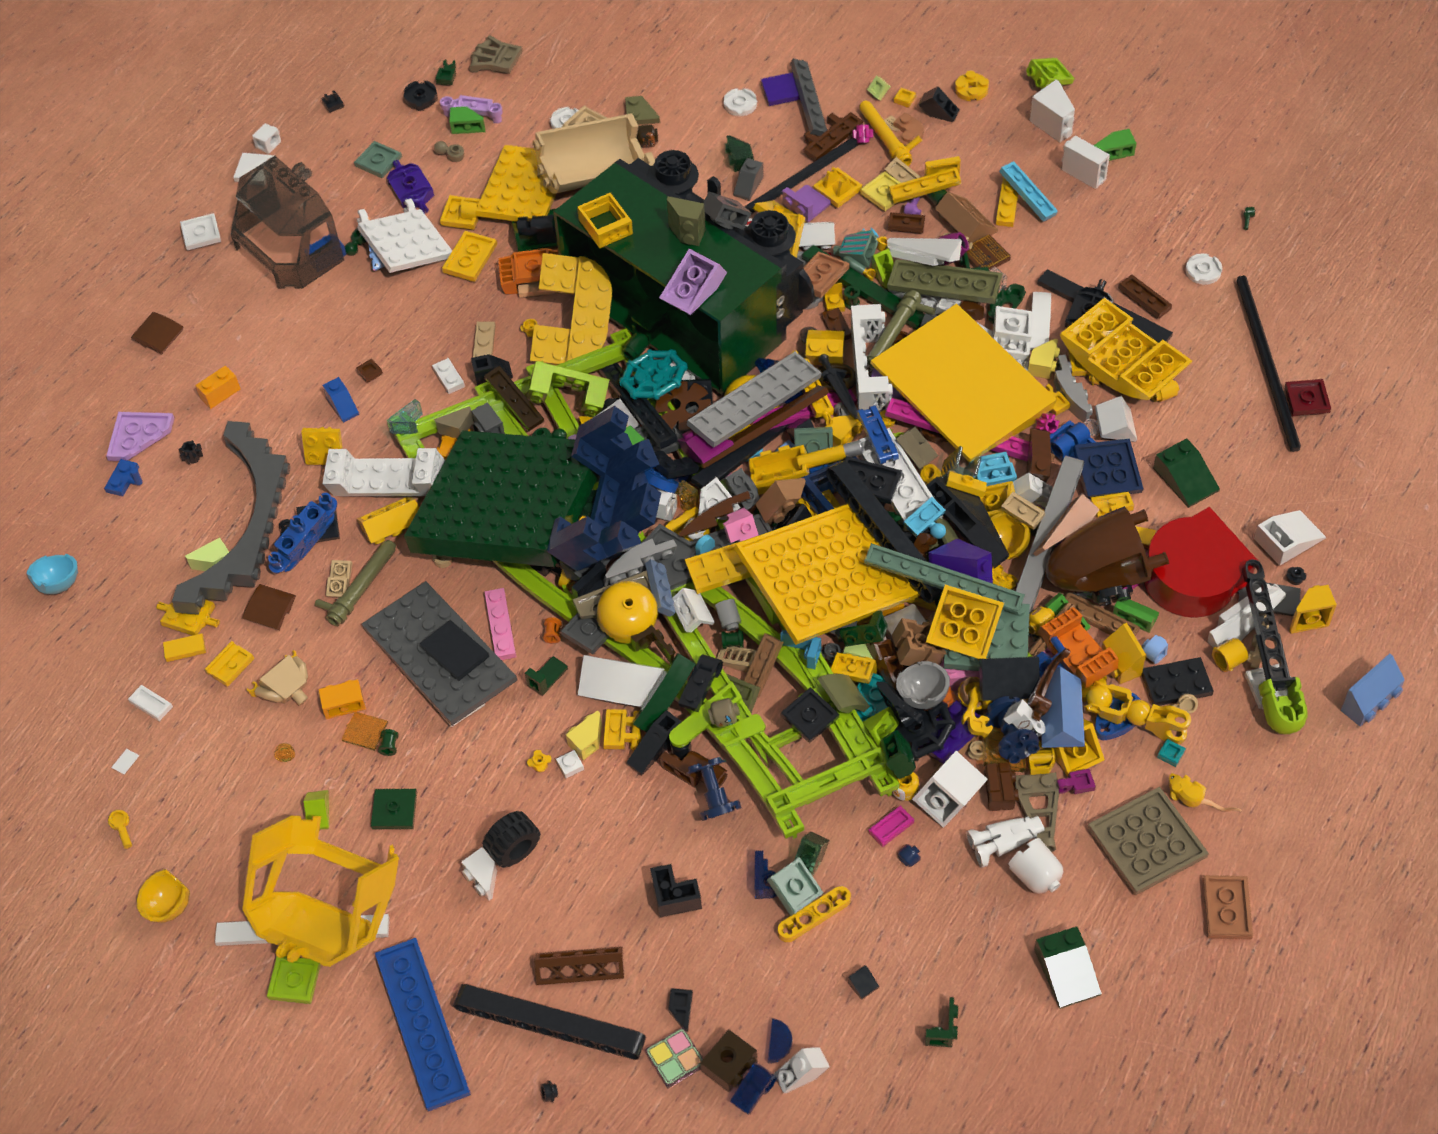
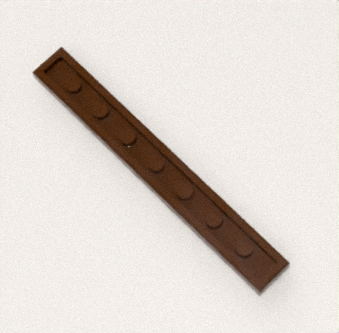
[695,385,829,469]

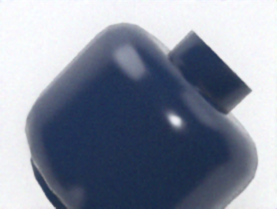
[898,844,921,867]

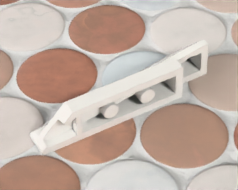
[886,238,962,266]
[1207,584,1286,648]

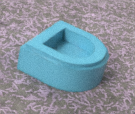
[695,535,715,555]

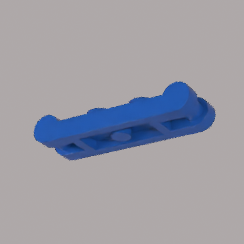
[856,405,899,464]

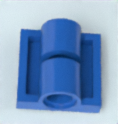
[1050,420,1096,462]

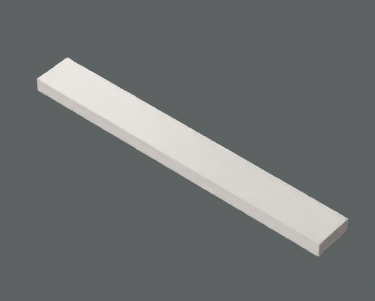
[215,914,389,946]

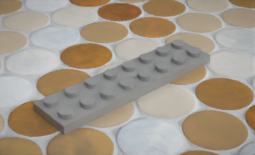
[687,352,821,448]

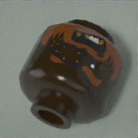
[636,125,658,148]

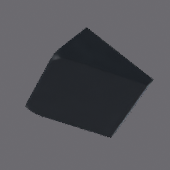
[848,965,879,1000]

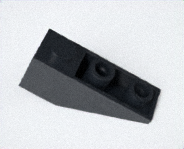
[626,710,682,775]

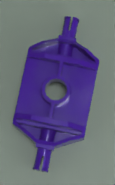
[387,160,434,214]

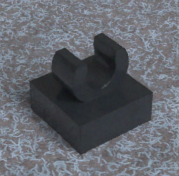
[321,90,344,113]

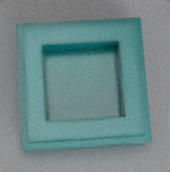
[1157,739,1186,767]

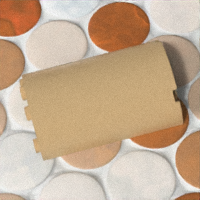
[532,113,655,194]

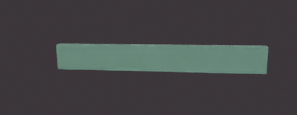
[864,543,1025,615]

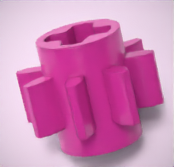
[853,125,873,143]
[1035,413,1060,434]

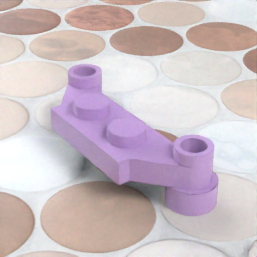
[440,95,503,123]

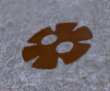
[656,381,711,431]

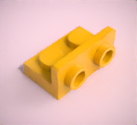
[831,652,878,684]

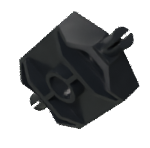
[1065,279,1114,328]

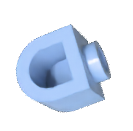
[1142,635,1168,664]

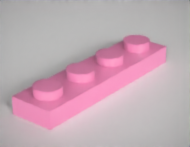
[484,588,516,660]

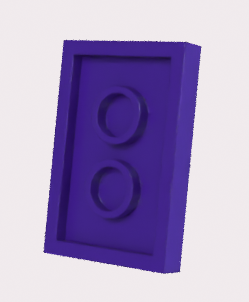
[919,700,987,764]

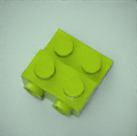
[1026,58,1075,90]

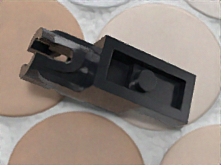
[517,215,557,243]

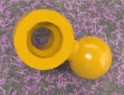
[920,464,941,485]

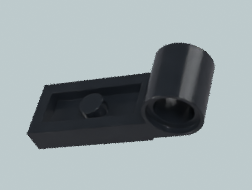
[678,654,723,712]

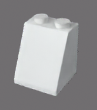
[1030,80,1075,142]
[913,751,987,828]

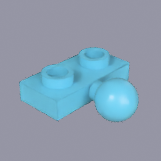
[903,497,946,539]

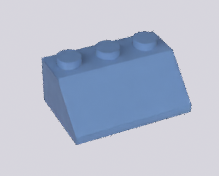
[1341,654,1405,726]

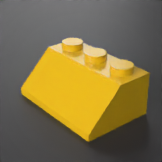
[356,496,419,545]

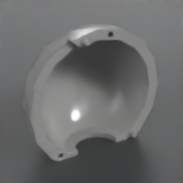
[896,661,950,709]

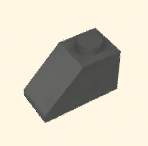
[734,158,764,201]

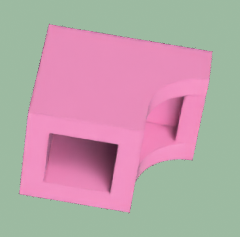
[723,508,759,543]

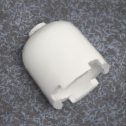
[1008,838,1064,894]

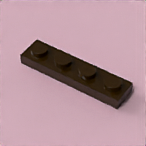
[484,366,544,431]

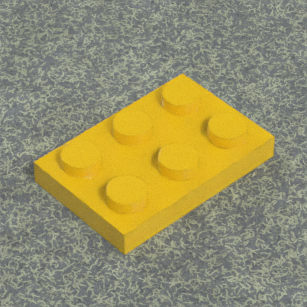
[442,231,497,282]

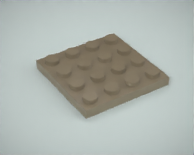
[1088,787,1209,895]

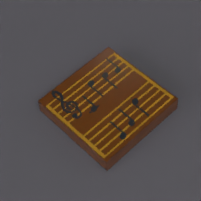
[967,234,1011,271]

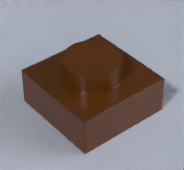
[356,358,383,383]

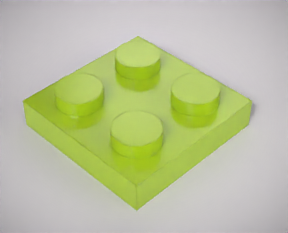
[267,956,321,1004]

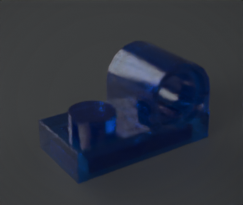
[755,851,777,899]
[730,1063,777,1114]

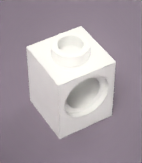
[252,123,282,154]

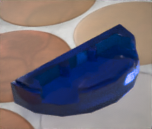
[768,1018,793,1063]

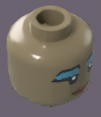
[708,698,740,728]

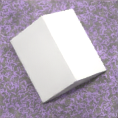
[1095,396,1137,442]

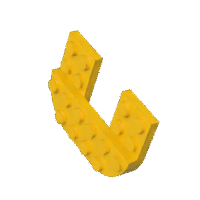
[530,253,612,365]

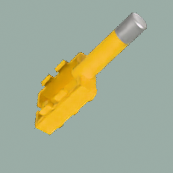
[749,440,864,495]

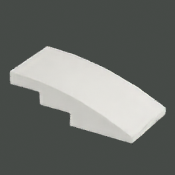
[992,306,1032,371]
[578,655,664,707]

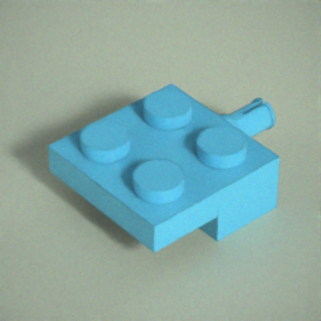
[969,452,1017,486]

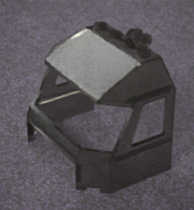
[231,156,344,289]

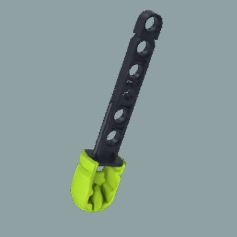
[1242,559,1308,735]

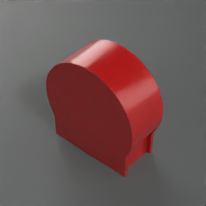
[1144,506,1258,618]

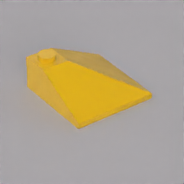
[926,585,1004,659]

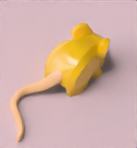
[1169,773,1241,812]

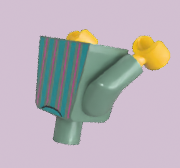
[833,230,887,281]

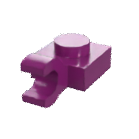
[1057,769,1096,795]

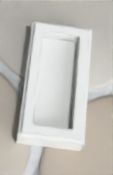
[128,685,173,721]

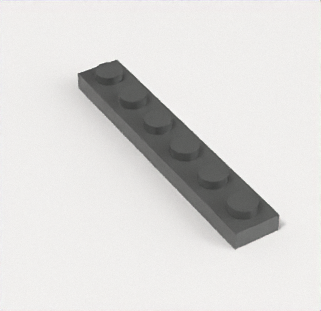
[790,58,827,136]

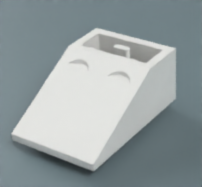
[1254,510,1326,566]

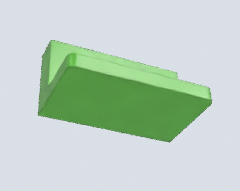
[1113,600,1159,633]

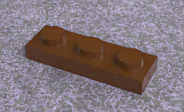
[1119,275,1172,319]

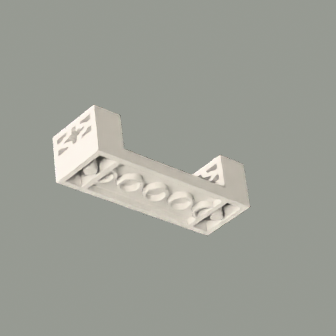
[851,304,893,413]
[856,428,943,532]
[322,448,446,496]

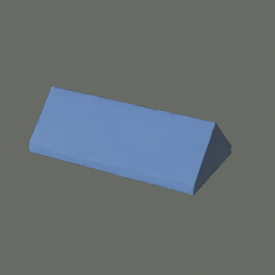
[1041,667,1085,748]

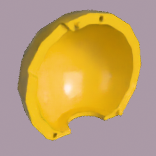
[991,511,1030,560]
[137,870,190,923]

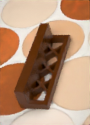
[534,946,624,985]

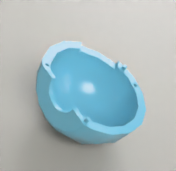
[27,554,78,594]

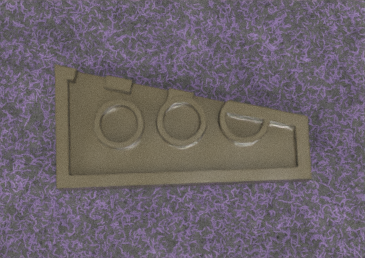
[573,571,652,620]

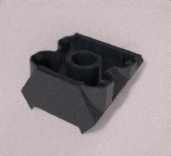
[876,681,924,728]

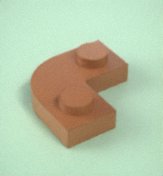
[894,112,924,146]

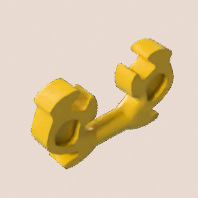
[961,686,994,738]

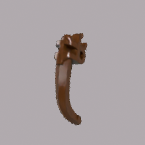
[1027,648,1071,722]

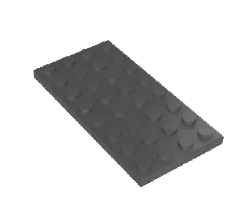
[361,581,518,726]

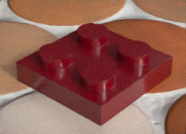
[1284,379,1331,416]

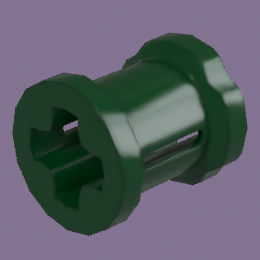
[844,286,860,310]
[721,629,744,649]
[378,729,399,756]

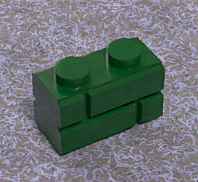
[880,730,916,779]

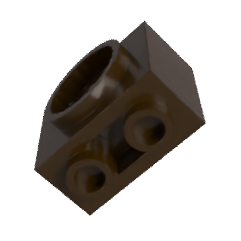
[700,1029,758,1092]

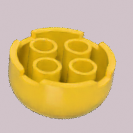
[597,581,658,643]

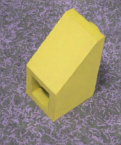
[1028,339,1060,379]
[566,710,602,761]

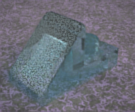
[386,399,423,434]

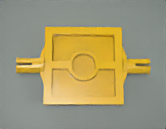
[157,600,220,635]

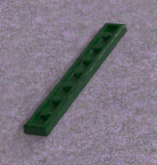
[802,245,925,330]

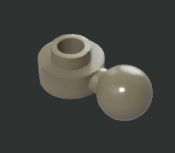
[434,141,464,162]

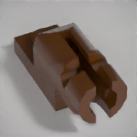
[660,751,728,788]

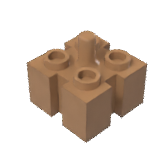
[892,618,947,666]

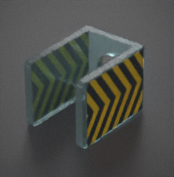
[940,446,982,478]

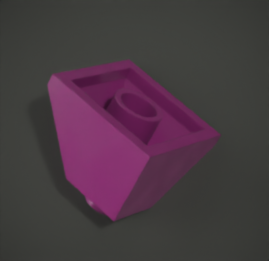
[678,430,734,464]

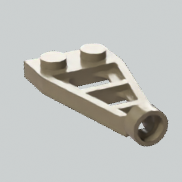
[1014,772,1059,852]

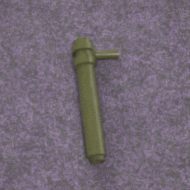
[867,290,936,368]
[315,540,396,627]

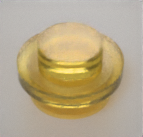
[274,743,295,762]

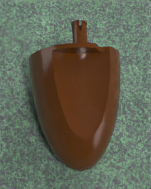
[1045,506,1169,592]

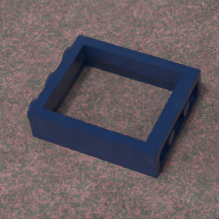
[801,456,886,515]

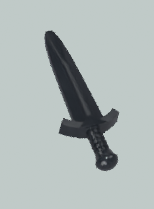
[818,354,858,419]

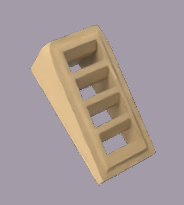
[717,646,757,673]

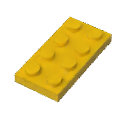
[685,535,760,594]

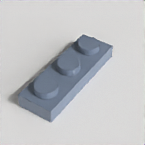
[645,559,676,617]

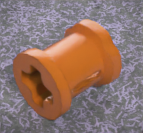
[543,617,562,644]

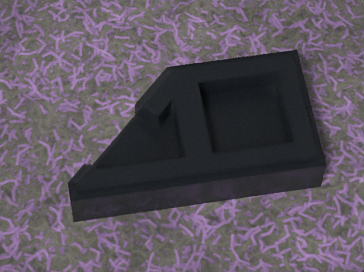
[668,988,693,1032]

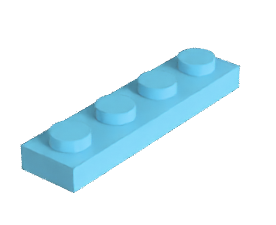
[999,161,1058,222]

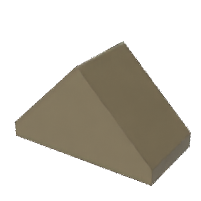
[434,406,474,439]

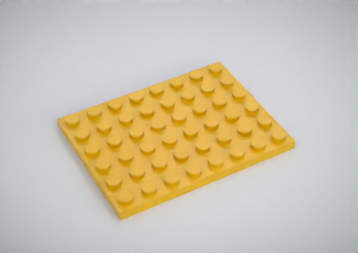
[734,504,920,645]

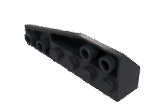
[926,476,1010,569]

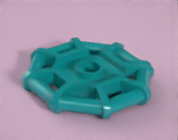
[619,349,688,400]

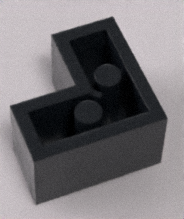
[650,864,702,918]

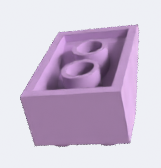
[659,249,727,315]

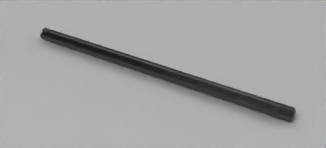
[744,138,857,213]
[1236,275,1301,452]

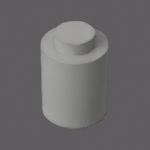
[715,599,741,631]

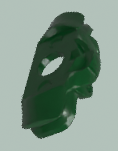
[988,284,1026,324]

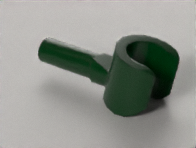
[1243,207,1255,230]

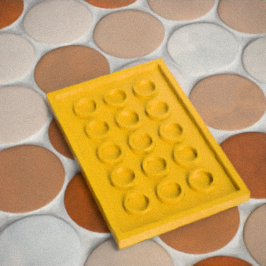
[476,145,557,222]

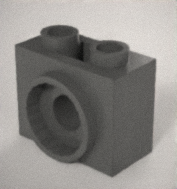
[703,192,752,230]
[471,402,505,434]
[720,468,760,510]

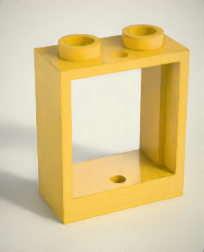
[577,193,633,248]

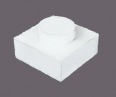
[556,750,584,778]

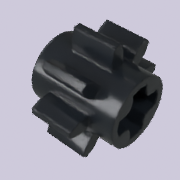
[178,440,203,464]

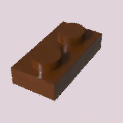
[888,212,925,233]
[822,307,852,340]

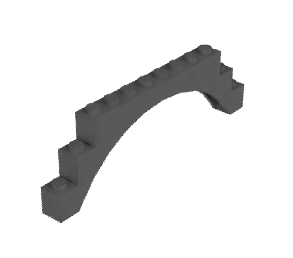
[172,421,290,615]

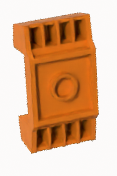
[498,248,559,294]
[1038,607,1119,688]

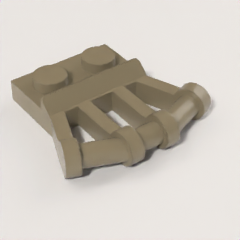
[470,35,523,74]

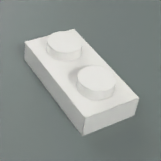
[432,358,465,394]

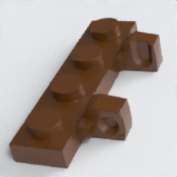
[804,112,863,161]

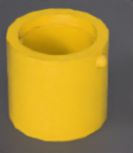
[1212,638,1248,672]

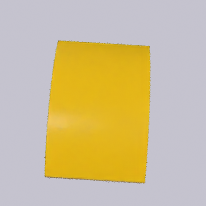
[1060,298,1192,400]

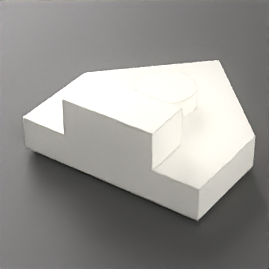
[698,477,741,520]

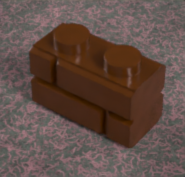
[984,763,1019,811]

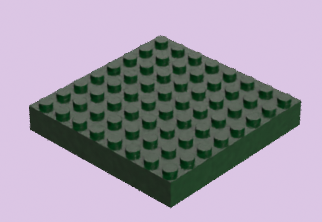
[404,430,599,567]

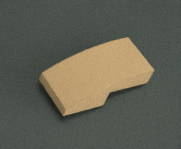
[326,560,353,597]

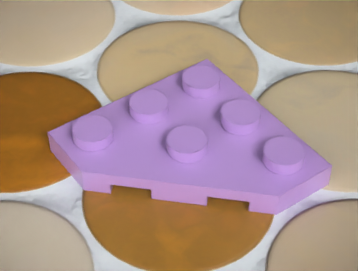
[106,412,174,461]

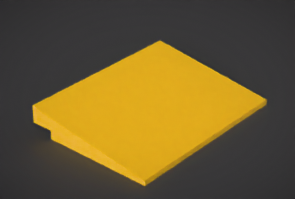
[870,303,1057,462]

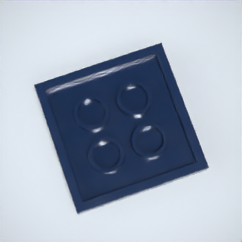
[1073,438,1144,499]

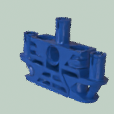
[268,492,337,573]

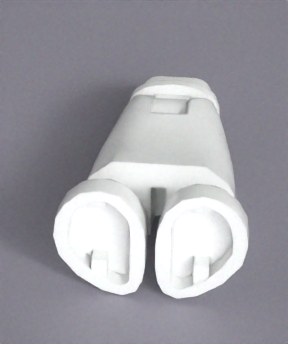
[966,816,1045,868]

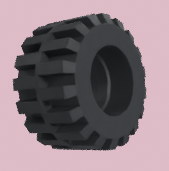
[482,811,541,868]

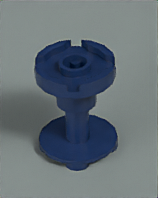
[984,696,1040,764]
[686,757,742,821]

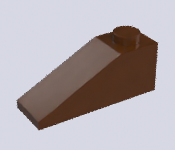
[1026,429,1051,483]

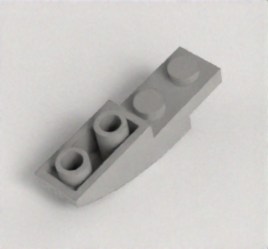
[1054,355,1093,424]
[603,539,677,586]

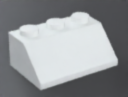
[799,222,835,250]

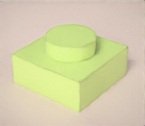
[867,76,890,100]

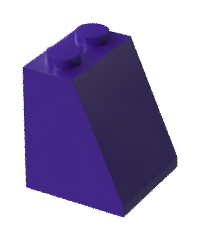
[929,539,993,584]

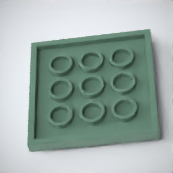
[944,603,1030,671]

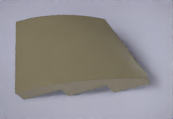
[896,427,939,469]

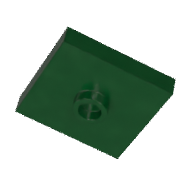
[371,789,417,829]

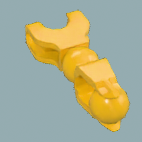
[1084,681,1191,744]

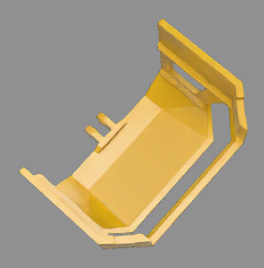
[242,816,399,967]

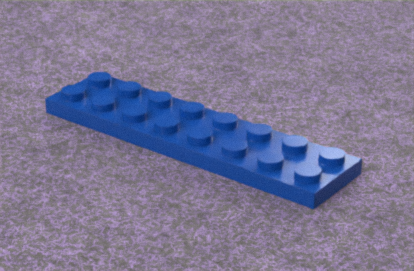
[375,938,471,1112]

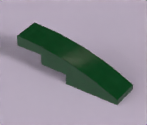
[632,653,696,733]

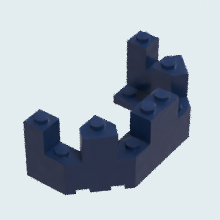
[547,406,661,571]

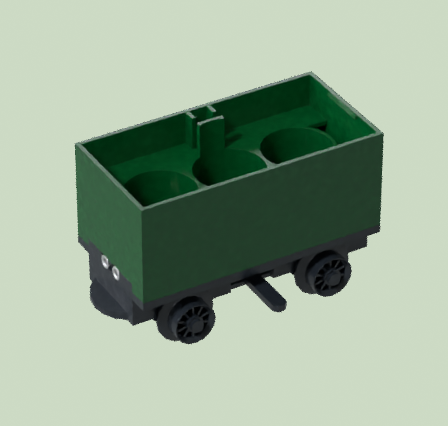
[554,150,815,395]

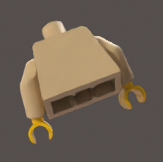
[246,650,308,706]

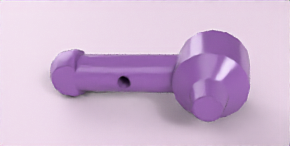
[904,196,922,215]

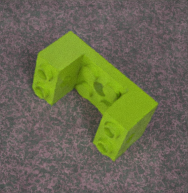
[526,361,610,417]

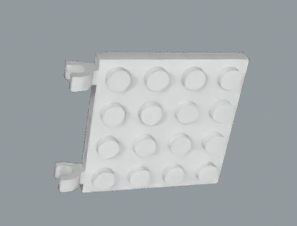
[357,199,452,273]

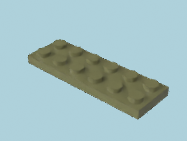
[887,259,1003,304]

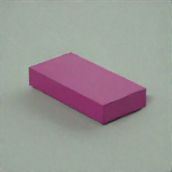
[868,805,914,847]

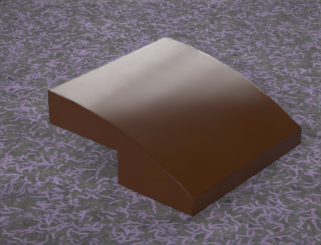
[131,312,183,355]
[242,584,296,631]

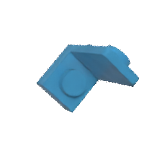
[781,630,821,669]

